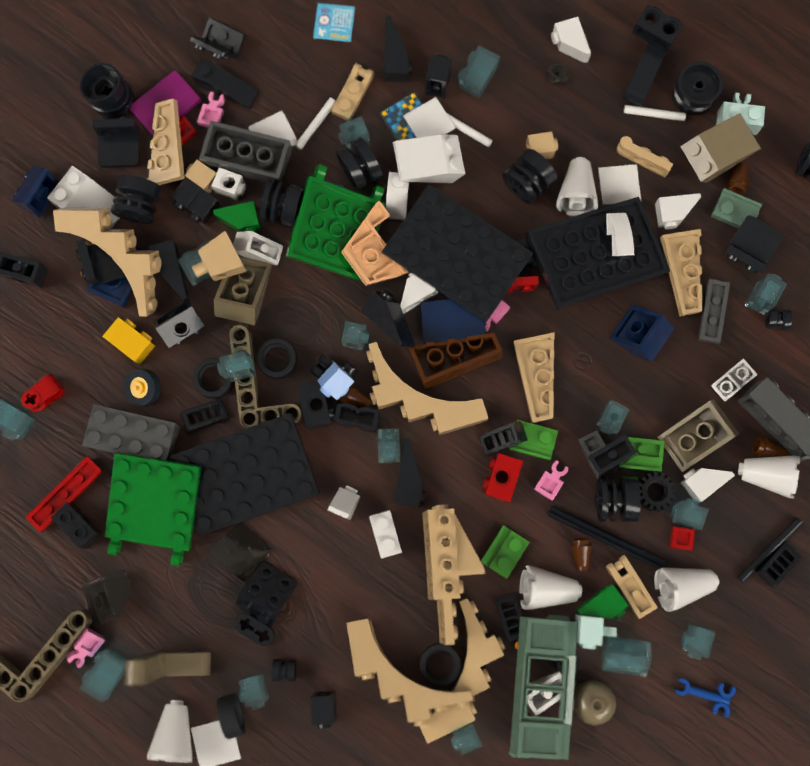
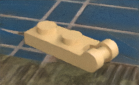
[331,63,375,122]
[617,136,673,177]
[605,555,658,619]

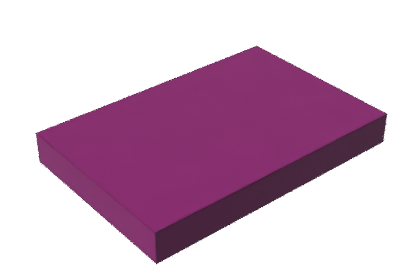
[130,70,201,137]

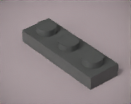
[698,279,730,344]

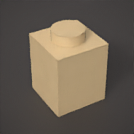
[526,131,558,159]
[184,160,216,194]

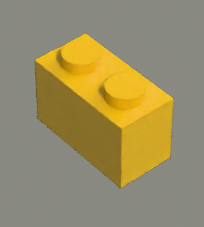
[102,317,155,365]

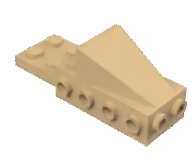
[422,505,485,645]

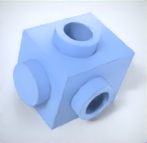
[317,362,354,400]

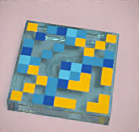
[380,92,423,141]

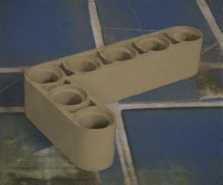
[229,325,303,428]
[0,610,93,702]
[125,652,211,685]

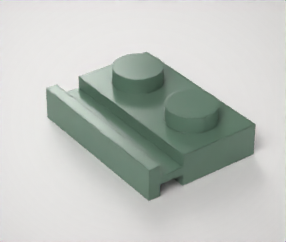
[711,188,762,229]

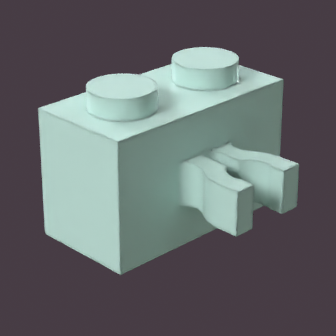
[716,93,765,135]
[575,614,617,649]

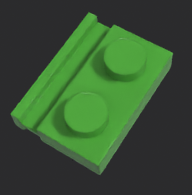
[509,420,558,461]
[618,437,664,472]
[481,525,530,579]

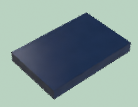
[86,246,145,308]
[421,299,486,344]

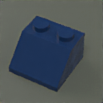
[12,166,59,218]
[610,305,675,363]

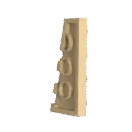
[146,98,185,185]
[660,229,702,316]
[513,332,555,423]

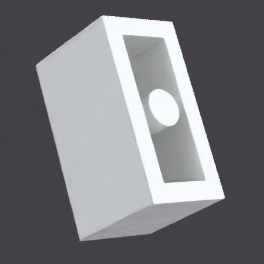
[369,510,402,559]

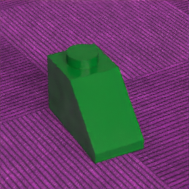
[213,201,261,233]
[575,584,629,619]

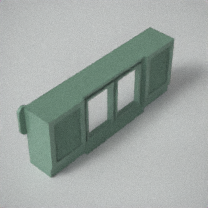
[509,615,578,760]

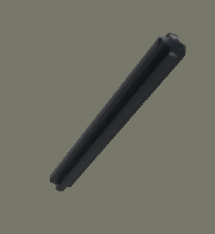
[548,506,668,570]

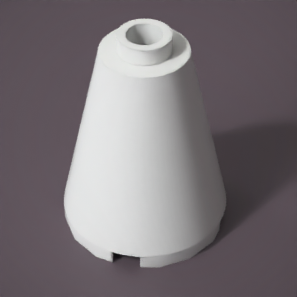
[556,157,598,216]
[738,455,800,499]
[519,565,582,610]
[654,568,719,612]
[147,700,192,763]

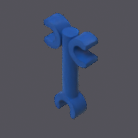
[674,678,736,718]

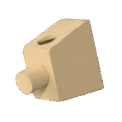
[192,231,246,281]

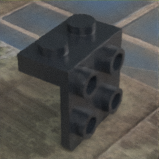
[189,18,247,60]
[92,116,140,168]
[725,215,783,274]
[76,239,126,287]
[236,562,297,627]

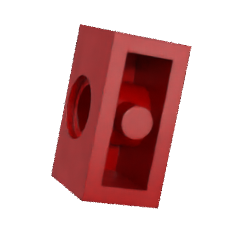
[482,453,523,503]

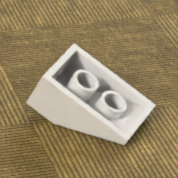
[393,134,465,183]
[47,166,119,228]

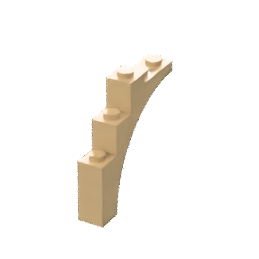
[53,207,161,317]
[366,342,489,435]
[420,598,506,744]
[347,619,475,727]

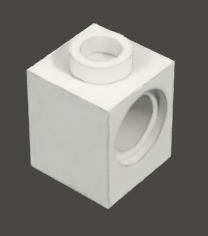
[211,168,246,201]

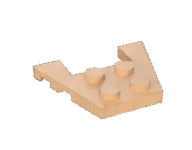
[341,200,410,286]

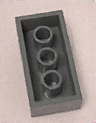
[199,121,293,184]
[737,377,810,462]
[82,404,181,461]

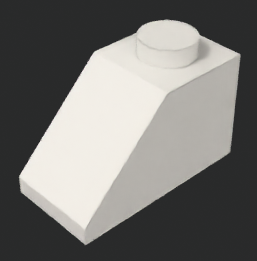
[551,17,591,63]
[386,172,410,221]
[655,193,701,229]
[233,231,283,265]
[400,273,438,314]
[681,468,735,503]
[328,486,360,520]
[527,671,562,716]

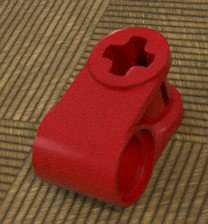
[21,374,65,412]

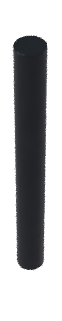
[737,517,803,583]

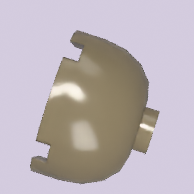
[573,679,616,725]

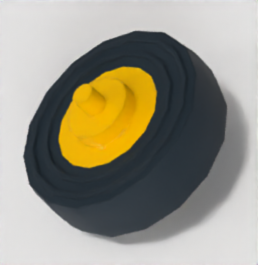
[124,368,161,406]

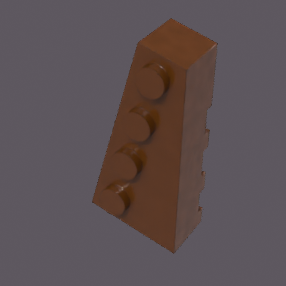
[408,332,503,390]

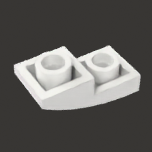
[606,213,634,256]
[711,359,758,402]

